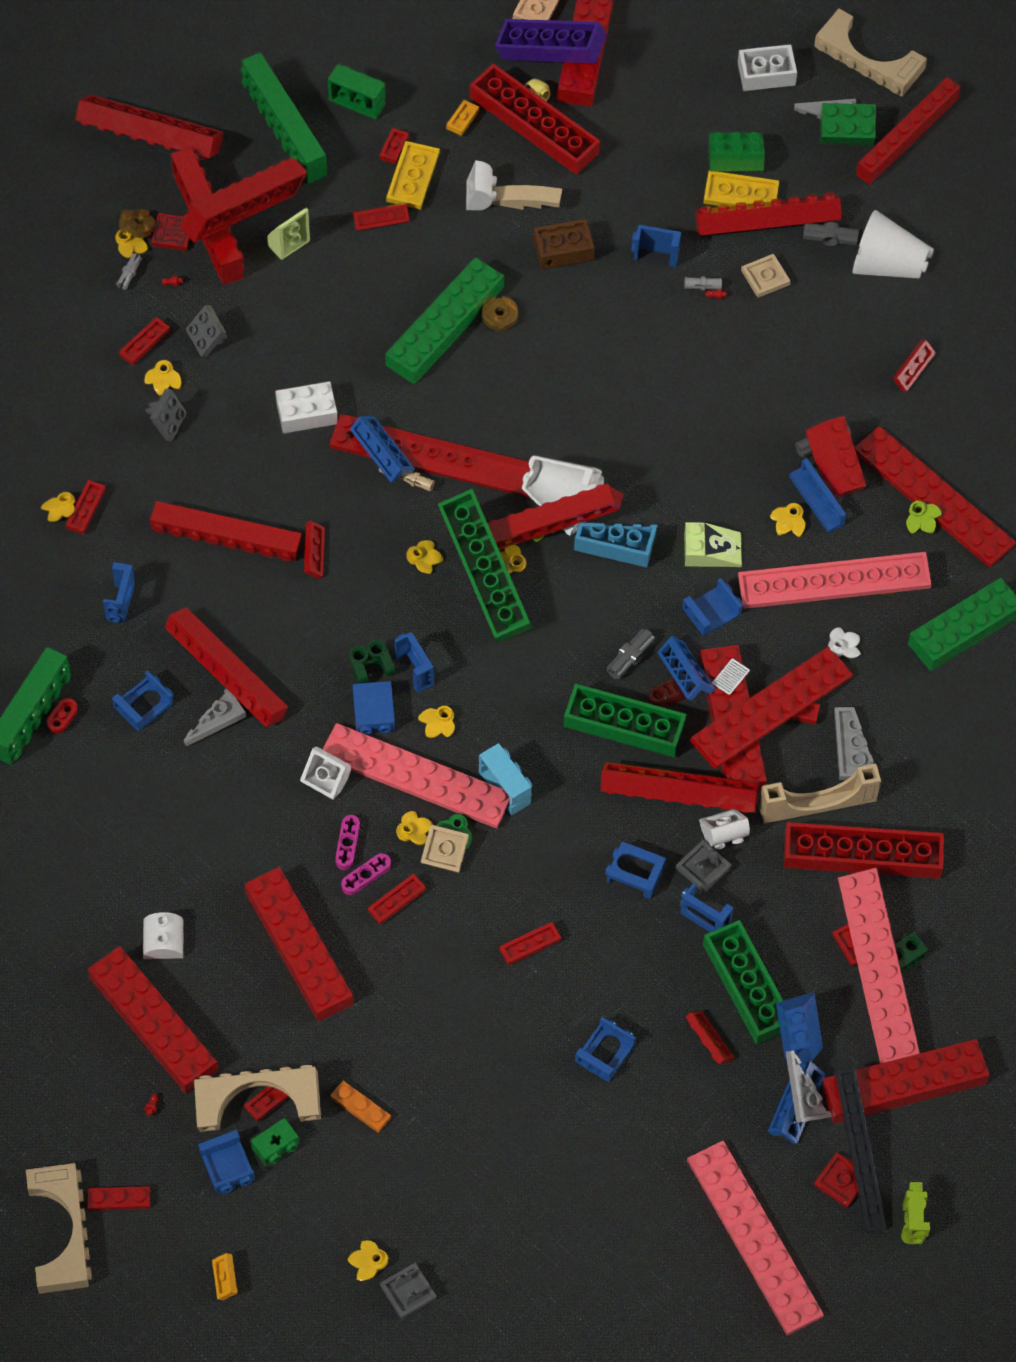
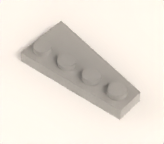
[834,707,874,780]

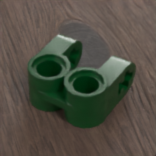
[349,640,396,684]

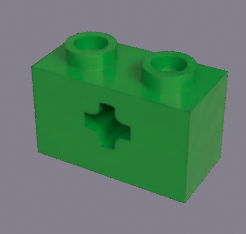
[251,1118,299,1166]

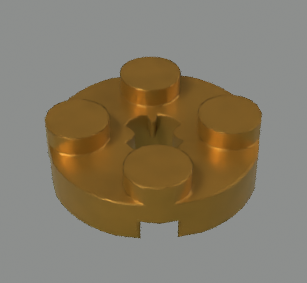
[119,209,156,238]
[482,296,518,332]

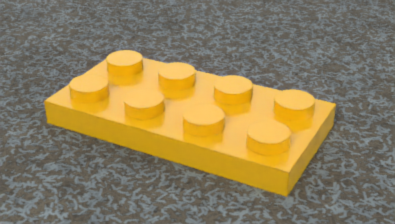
[386,141,440,210]
[703,171,779,206]

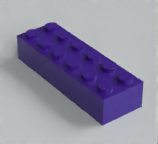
[495,19,606,63]

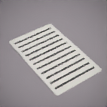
[712,659,750,695]

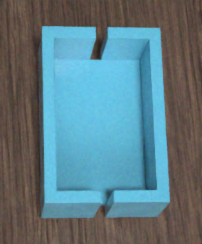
[479,743,532,816]

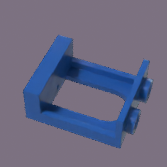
[103,562,135,623]
[395,632,434,693]
[112,670,173,732]
[605,842,666,899]
[680,883,733,932]
[575,1017,636,1082]

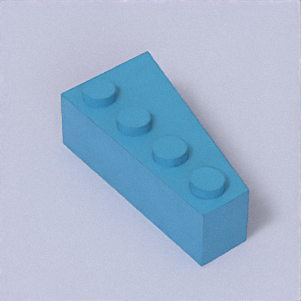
[574,523,657,568]

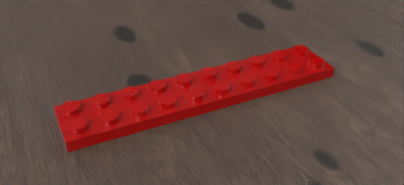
[854,426,1016,568]
[690,646,854,769]

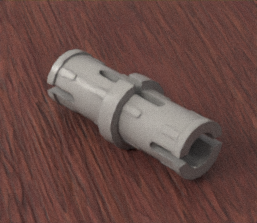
[116,253,142,290]
[684,276,722,291]

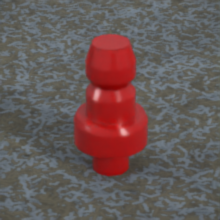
[162,275,183,286]
[706,289,727,300]
[144,1094,159,1116]

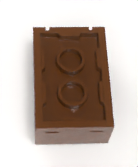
[533,219,594,270]

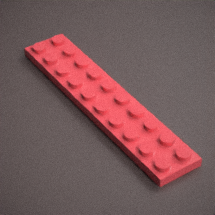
[738,552,931,609]
[323,723,510,829]
[838,868,920,1064]
[687,1141,824,1336]

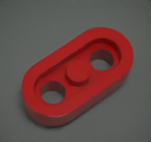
[47,698,78,734]

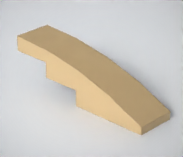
[492,185,562,210]

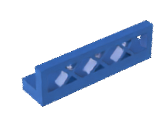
[350,416,415,483]
[789,458,846,533]
[657,636,715,701]
[768,1061,826,1144]

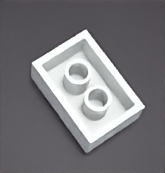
[738,45,797,91]
[276,382,337,433]

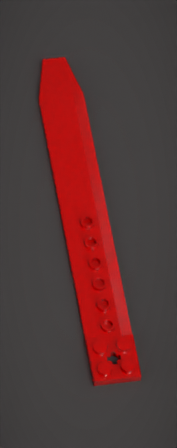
[330,414,624,512]

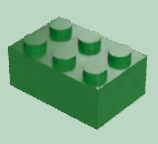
[328,64,386,120]
[820,103,876,145]
[708,132,765,171]

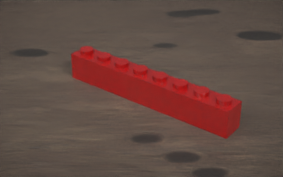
[856,77,961,185]
[695,192,841,236]
[488,484,618,550]
[150,501,302,562]
[165,607,288,728]
[601,762,759,813]

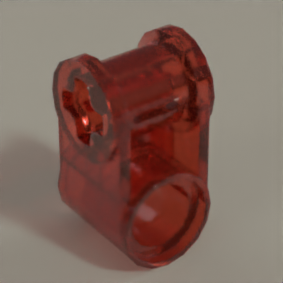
[648,678,686,708]

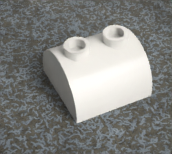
[466,161,497,210]
[300,746,351,799]
[699,809,750,849]
[143,913,183,959]

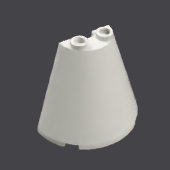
[852,210,934,278]
[522,455,604,535]

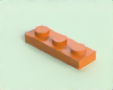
[330,1081,391,1133]

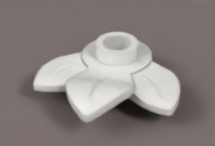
[828,627,861,658]

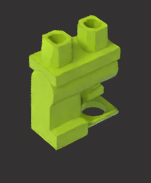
[901,1182,930,1244]

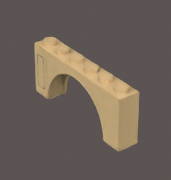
[814,9,927,96]
[759,764,881,824]
[194,1065,321,1132]
[26,1163,92,1294]

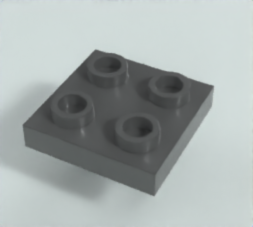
[186,305,228,357]
[146,389,187,441]
[676,840,731,893]
[380,1263,437,1320]

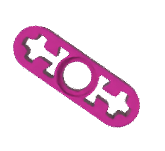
[336,815,360,870]
[341,853,391,896]

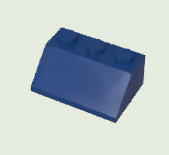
[776,992,823,1065]

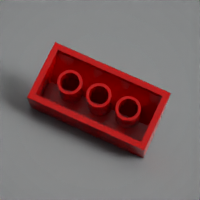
[805,416,866,499]

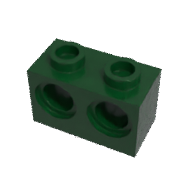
[895,932,929,974]

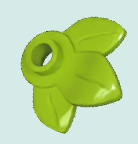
[906,500,942,534]

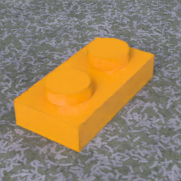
[446,100,479,136]
[212,1253,237,1300]

